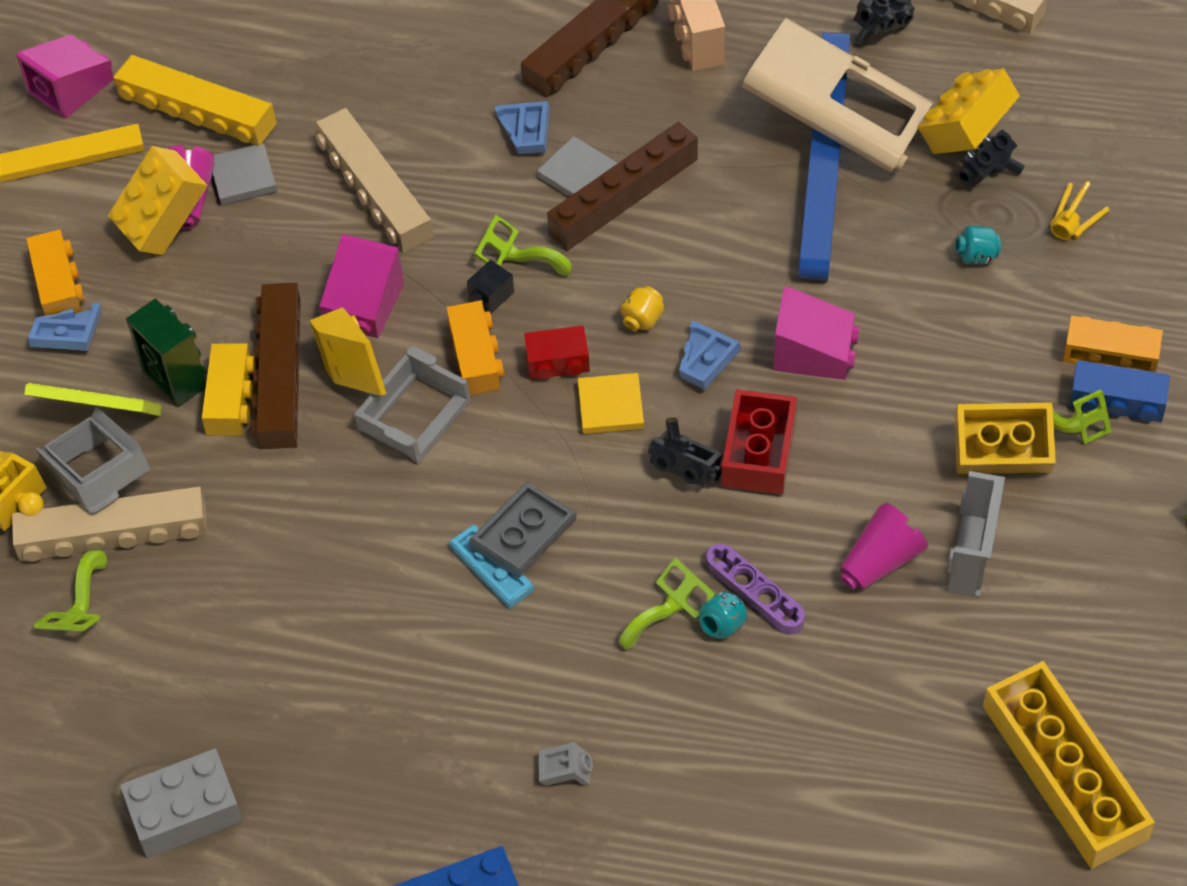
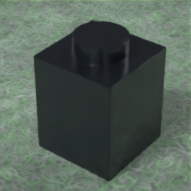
[467,260,514,314]

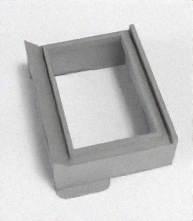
[354,346,471,465]
[35,406,151,514]
[947,471,1005,598]

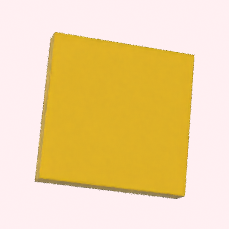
[578,373,644,434]

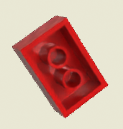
[721,389,797,495]

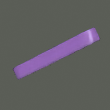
[706,543,805,635]

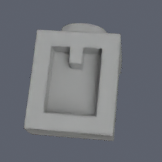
[539,742,593,786]

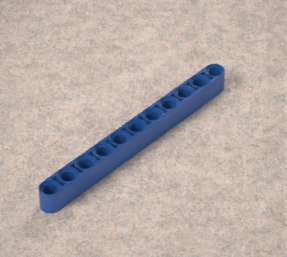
[799,32,850,281]

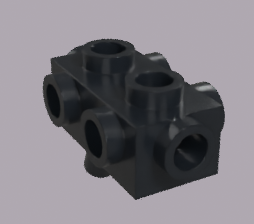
[853,0,915,46]
[955,129,1025,190]
[648,417,723,487]

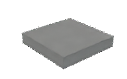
[537,136,617,197]
[213,143,277,205]

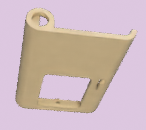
[741,18,934,173]

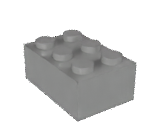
[120,748,243,859]

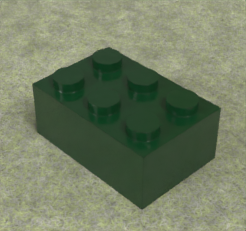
[126,298,206,408]

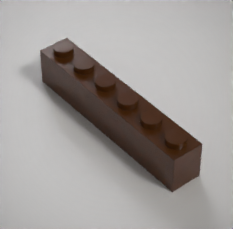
[521,0,659,98]
[547,121,698,251]
[251,282,301,449]

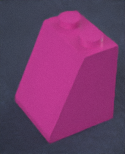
[16,35,114,118]
[320,234,404,338]
[774,286,860,380]

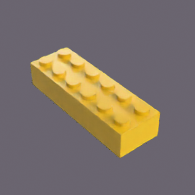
[983,661,1155,869]

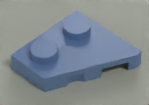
[495,101,550,154]
[28,303,102,351]
[679,320,741,390]

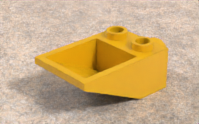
[309,307,387,396]
[0,451,47,531]

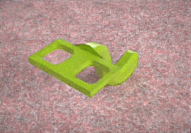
[473,214,572,276]
[1053,389,1112,445]
[34,549,107,632]
[619,558,716,650]

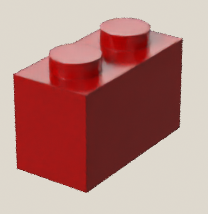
[524,325,590,380]

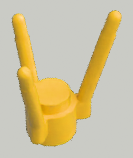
[1049,181,1110,240]

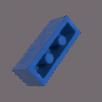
[1069,360,1170,422]

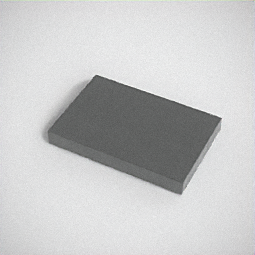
[469,482,577,578]

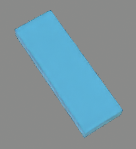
[449,524,534,609]

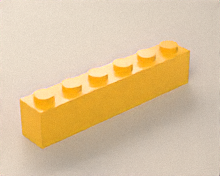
[113,55,277,146]

